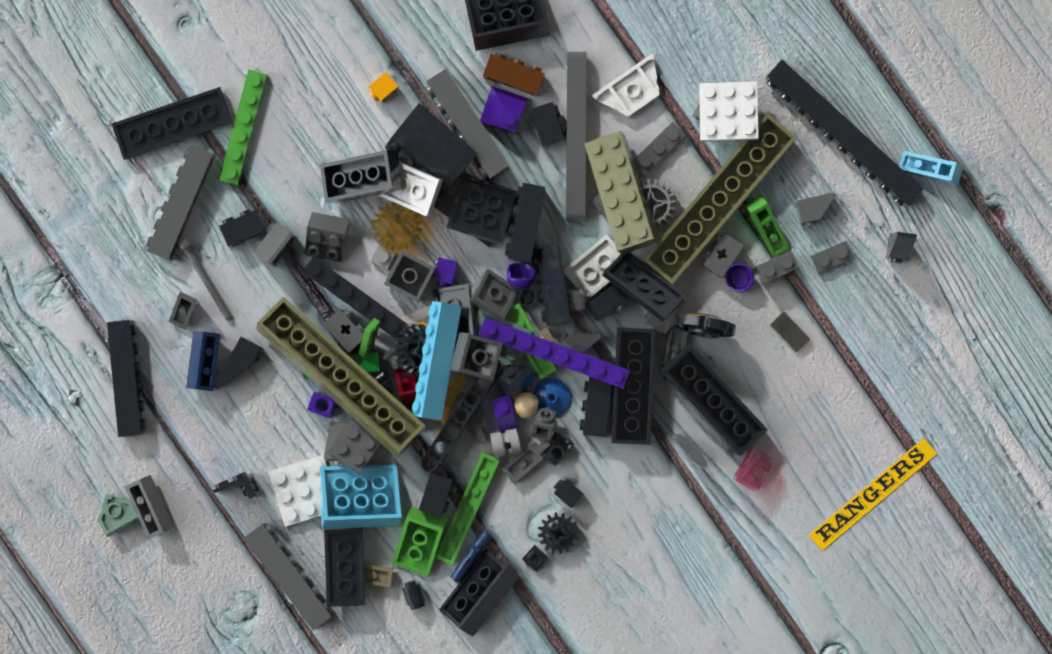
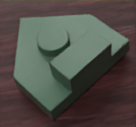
[98,494,139,537]

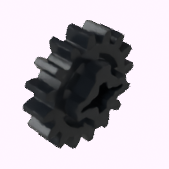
[537,512,579,554]

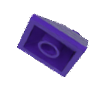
[480,86,528,135]

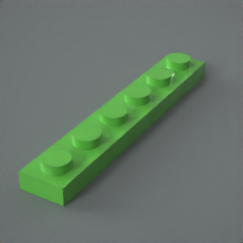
[219,69,268,185]
[435,452,500,565]

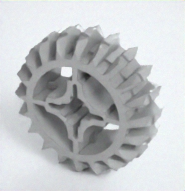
[640,179,677,230]

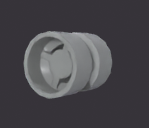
[490,428,521,458]

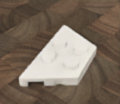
[592,54,660,117]

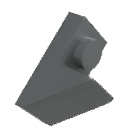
[168,291,200,330]

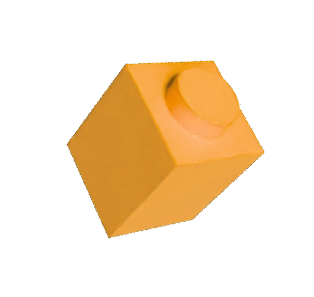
[369,72,399,103]

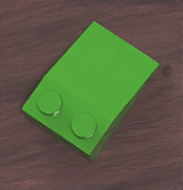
[392,506,448,577]

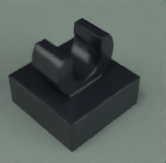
[522,544,549,572]

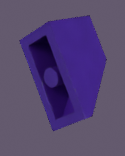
[491,396,519,434]

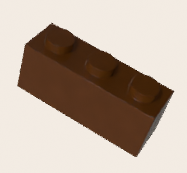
[483,53,545,97]

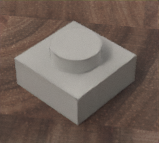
[370,244,396,270]

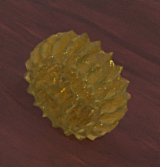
[371,202,423,252]

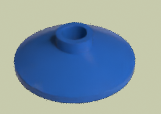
[533,378,571,416]

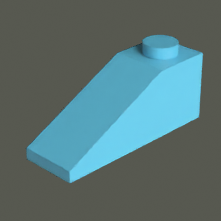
[899,151,963,186]

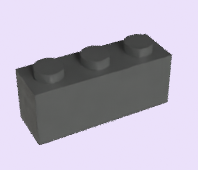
[124,475,174,539]

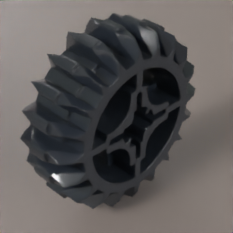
[393,324,427,376]

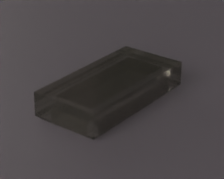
[770,311,810,352]

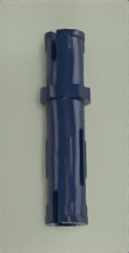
[450,530,492,583]

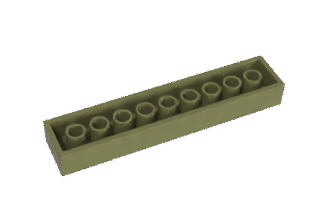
[642,113,797,284]
[256,297,425,458]

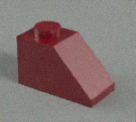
[394,368,418,410]

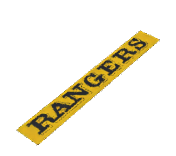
[809,438,937,551]

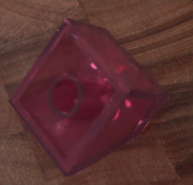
[732,446,773,491]

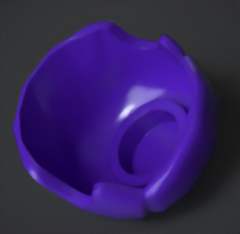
[506,263,535,289]
[725,263,754,293]

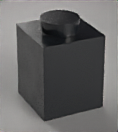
[553,478,583,508]

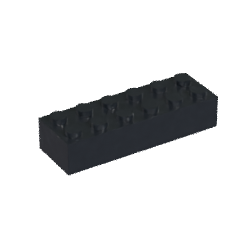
[611,327,656,445]
[659,345,768,456]

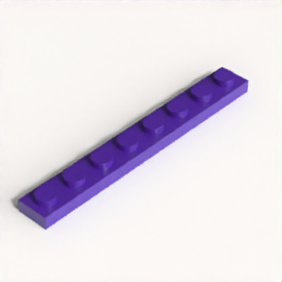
[479,317,630,389]

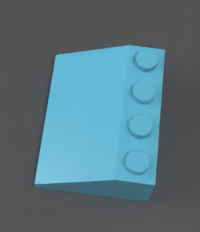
[320,464,402,529]

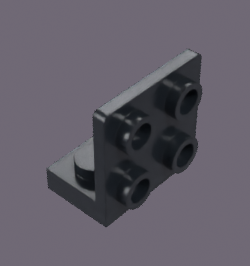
[212,472,261,499]

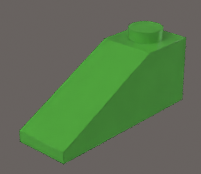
[744,195,790,258]

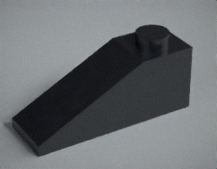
[886,232,917,263]
[214,336,264,389]

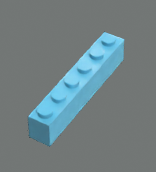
[412,301,462,421]

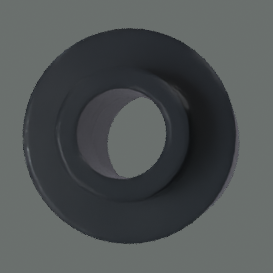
[402,580,426,610]

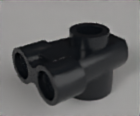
[544,432,574,466]

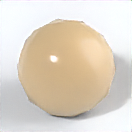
[513,392,538,418]

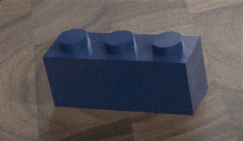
[186,331,220,391]

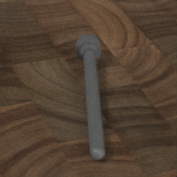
[176,238,232,321]

